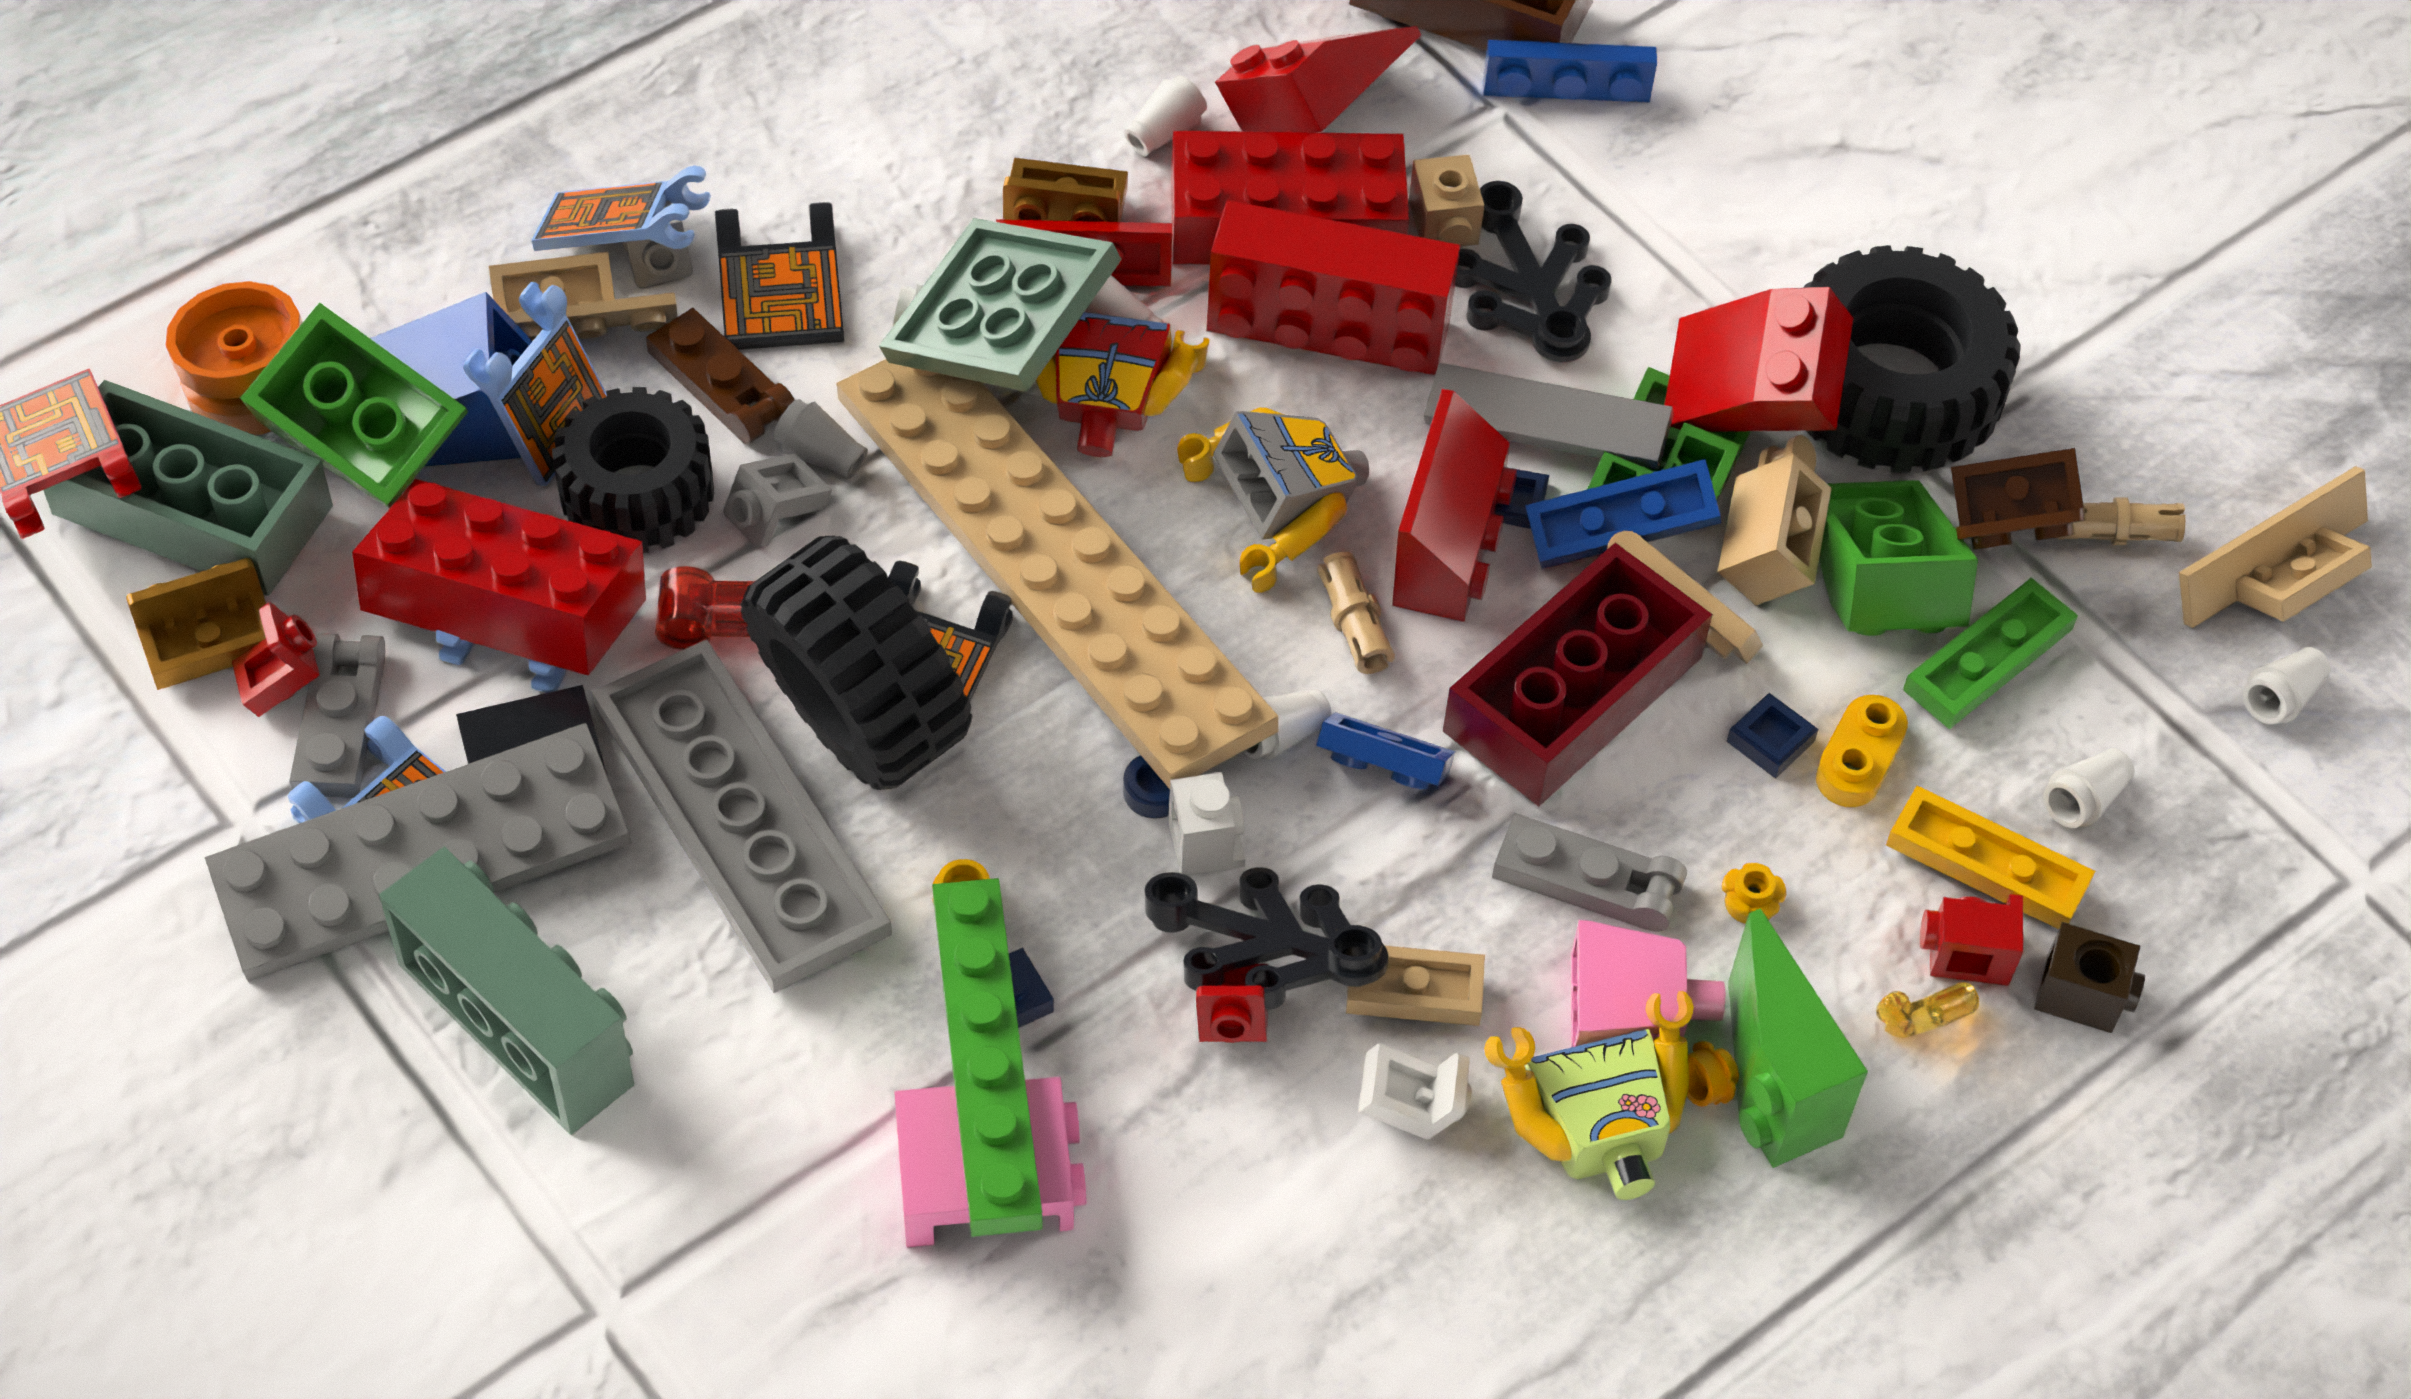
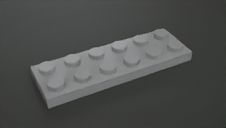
[592,639,892,993]
[204,723,632,982]

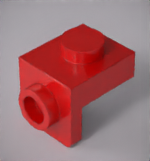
[232,602,320,717]
[1196,964,1269,1043]

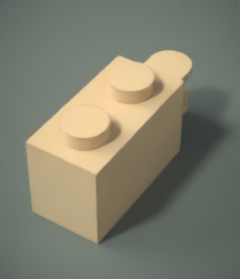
[1717,435,1832,606]

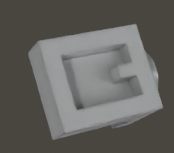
[621,201,693,288]
[723,453,832,548]

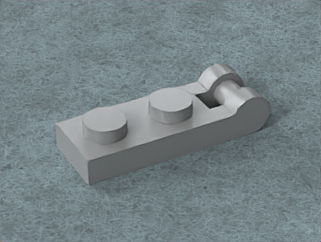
[289,633,386,798]
[1492,813,1687,931]

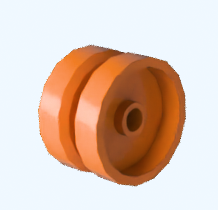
[165,281,303,435]

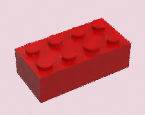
[1171,131,1409,265]
[1206,200,1461,375]
[352,479,646,676]

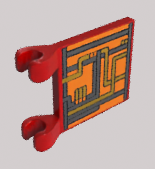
[0,368,142,539]

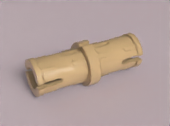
[2057,497,2186,545]
[1317,552,1395,674]

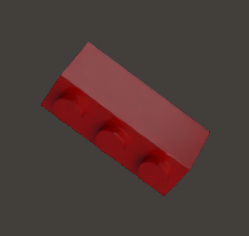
[1392,388,1517,622]

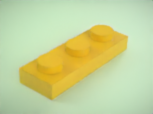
[1886,785,2096,929]

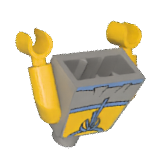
[1177,407,1369,593]

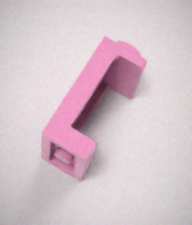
[894,1077,1086,1248]

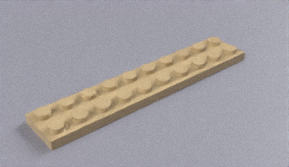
[836,359,1278,789]

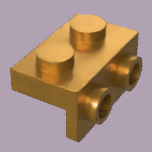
[1003,158,1128,222]
[126,558,267,690]

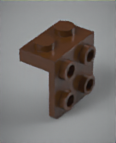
[1951,448,2086,550]

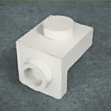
[1358,1043,1472,1140]

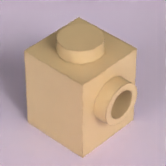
[1409,154,1484,247]

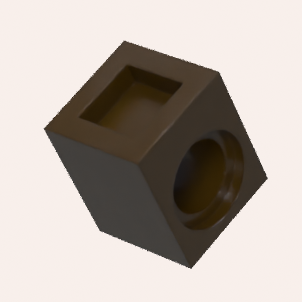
[2034,922,2145,1033]

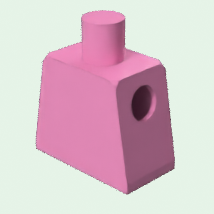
[1571,920,1725,1047]

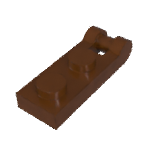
[646,308,795,445]

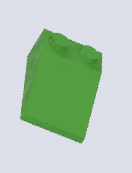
[240,302,469,509]
[1819,480,1978,636]
[1728,908,1868,1168]

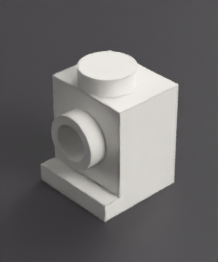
[1168,772,1246,876]

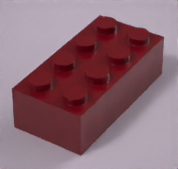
[1442,542,1713,807]

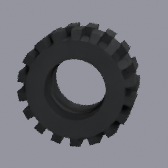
[552,387,714,553]

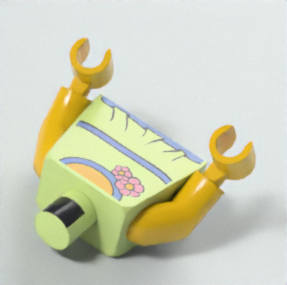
[1484,991,1694,1200]

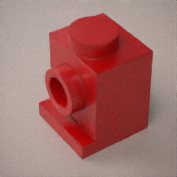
[1920,894,2023,986]

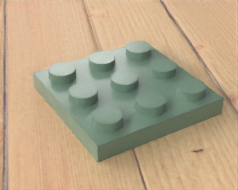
[879,218,1121,392]

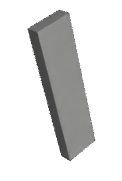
[1423,362,1674,470]

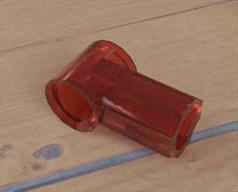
[655,566,755,650]

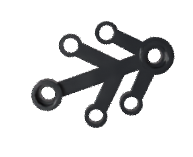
[1455,181,1612,362]
[1145,867,1389,1010]

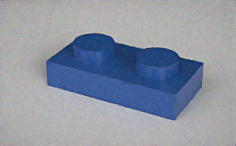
[1316,712,1456,789]

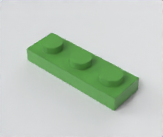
[1903,578,2078,730]

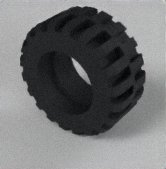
[1803,245,2021,473]
[740,535,972,790]

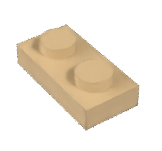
[1346,946,1485,1026]

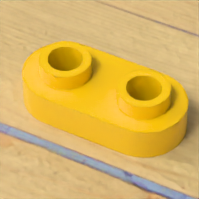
[1816,695,1908,807]

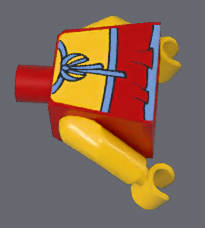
[1035,312,1210,457]

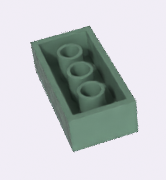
[43,379,333,597]
[379,846,634,1135]

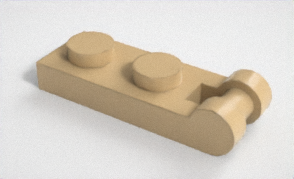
[1607,531,1763,664]

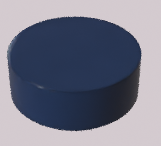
[1123,755,1170,818]

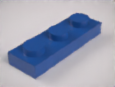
[1483,40,1657,103]
[1525,459,1721,569]

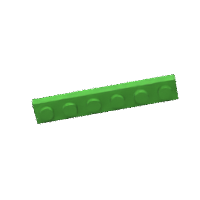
[932,878,1043,1237]

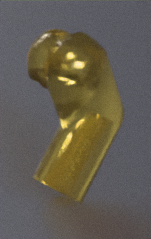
[1876,982,1979,1039]

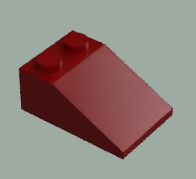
[1215,26,1421,132]
[1665,287,1853,432]

